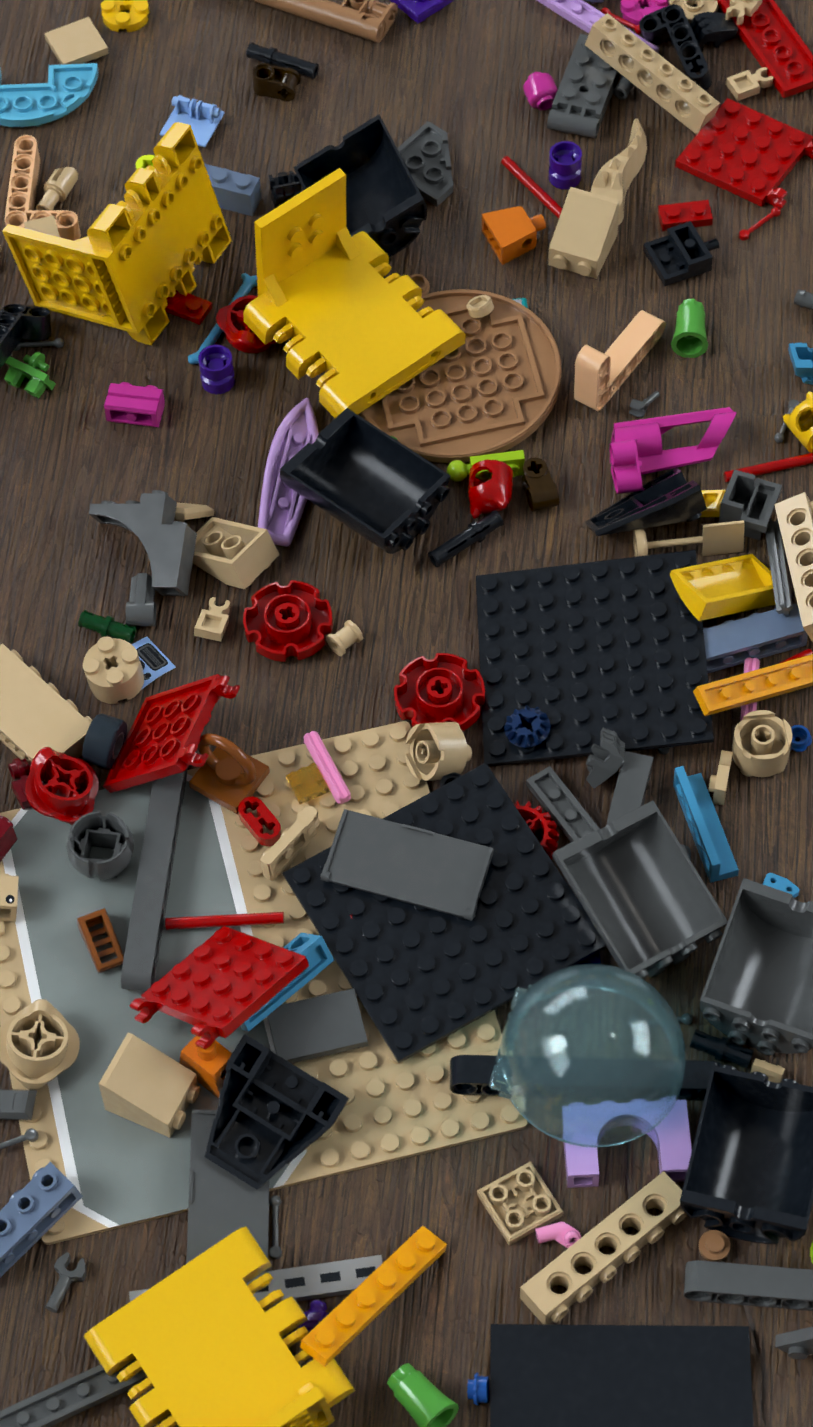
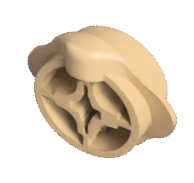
[0,999,80,1090]

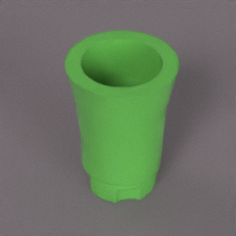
[671,299,708,358]
[387,1363,459,1427]

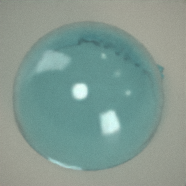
[489,964,686,1147]

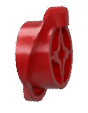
[216,295,277,353]
[25,747,99,825]

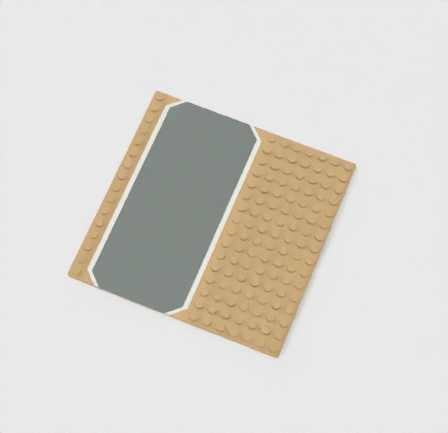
[0,721,527,1245]

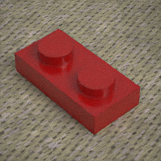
[658,200,713,231]

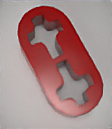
[238,796,281,846]

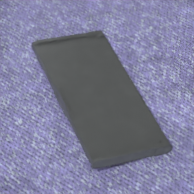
[321,809,494,921]
[186,1110,269,1272]

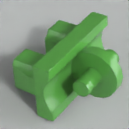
[4,352,56,399]

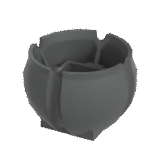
[66,811,134,880]

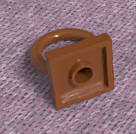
[189,733,270,814]

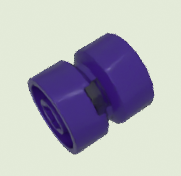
[549,141,582,190]
[198,344,235,394]

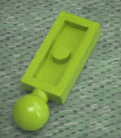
[447,450,525,482]

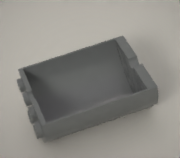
[552,800,728,984]
[700,878,813,1055]

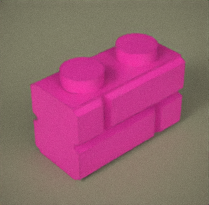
[104,382,165,427]

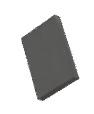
[267,988,368,1064]

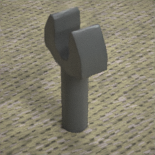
[45,1252,87,1313]

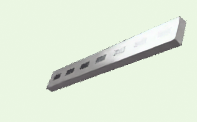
[129,1255,383,1305]

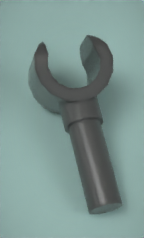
[629,391,660,418]

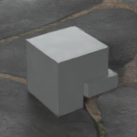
[719,469,782,540]

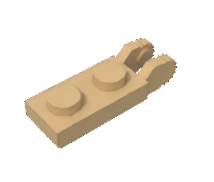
[260,806,321,881]

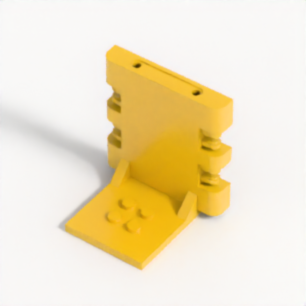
[2,122,232,345]
[243,168,466,418]
[84,1227,355,1427]

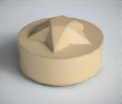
[466,295,494,318]

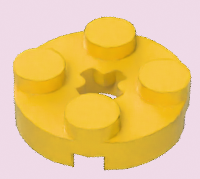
[101,0,149,32]

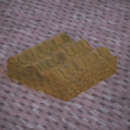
[285,763,329,805]

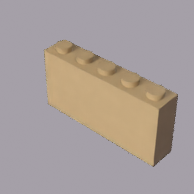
[0,644,92,783]

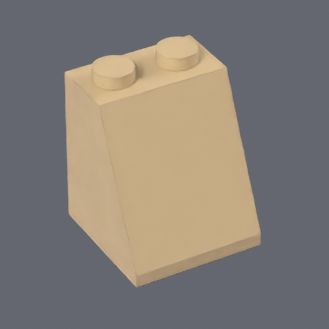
[548,187,619,279]
[99,1032,200,1138]

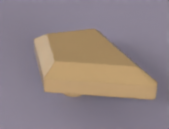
[174,502,214,522]

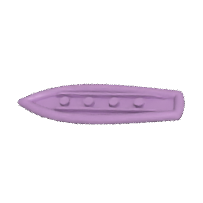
[258,398,319,546]

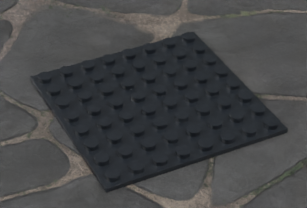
[476,550,714,767]
[282,763,607,1063]
[490,1324,754,1427]

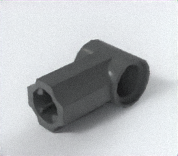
[126,573,156,626]

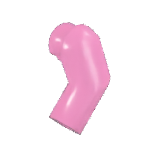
[535,1222,582,1248]

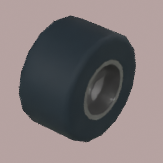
[82,713,128,770]

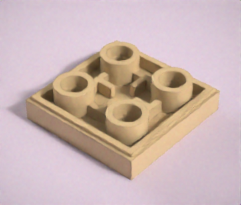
[44,17,109,65]
[477,1161,563,1246]

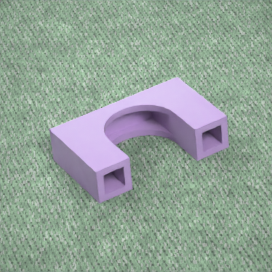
[562,1097,692,1188]

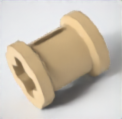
[326,620,363,656]

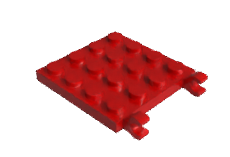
[675,98,813,209]
[103,674,240,793]
[129,926,309,1049]

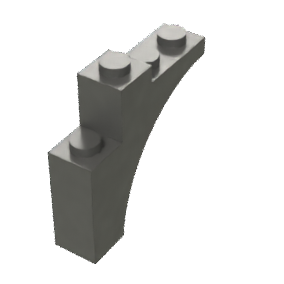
[89,490,197,596]

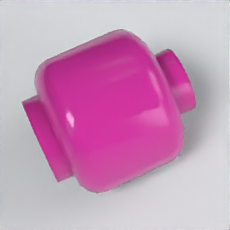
[523,72,558,110]

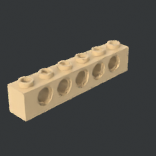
[585,13,720,135]
[774,492,813,642]
[520,1171,687,1324]

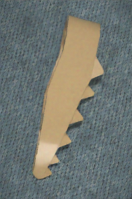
[591,118,647,225]

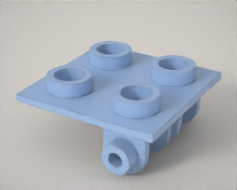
[160,95,225,148]

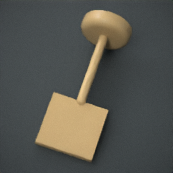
[633,520,745,557]

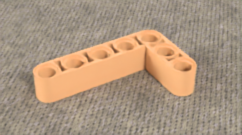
[4,135,81,241]
[574,310,666,411]

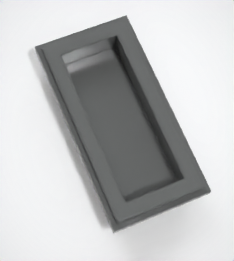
[0,1089,37,1120]

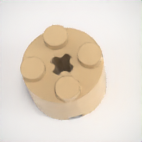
[83,636,144,704]
[732,710,792,777]
[405,722,472,781]

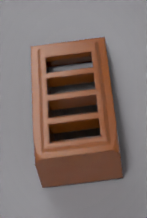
[77,908,124,974]

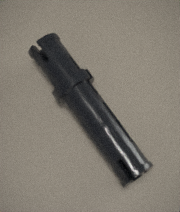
[246,42,319,79]
[428,510,504,567]

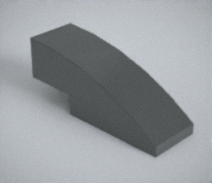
[606,751,653,826]

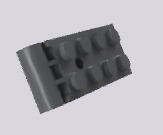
[547,34,620,139]

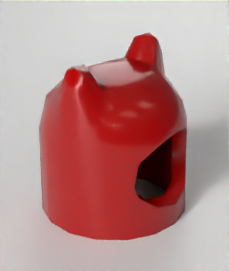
[468,460,513,519]

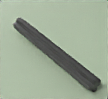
[766,519,793,616]

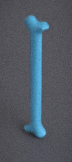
[188,273,257,365]

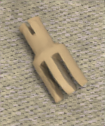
[36,167,78,210]

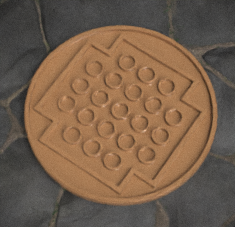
[359,289,562,463]

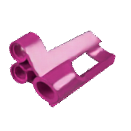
[609,407,737,494]

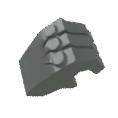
[586,727,625,788]

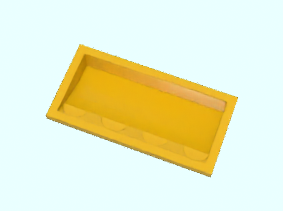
[670,554,775,621]

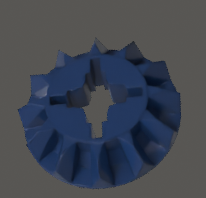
[504,705,550,748]

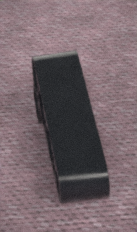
[639,4,712,91]
[0,304,51,368]

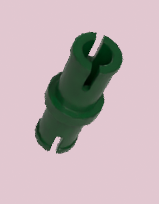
[78,610,137,644]

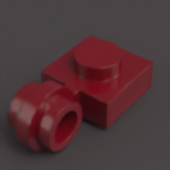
[8,757,44,810]

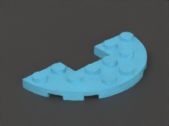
[0,63,99,127]

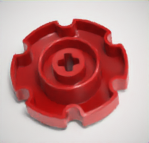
[243,580,333,662]
[394,653,485,731]

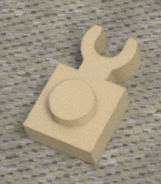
[725,0,762,25]
[726,67,773,101]
[194,597,230,642]
[708,750,733,806]

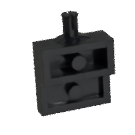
[643,221,719,286]

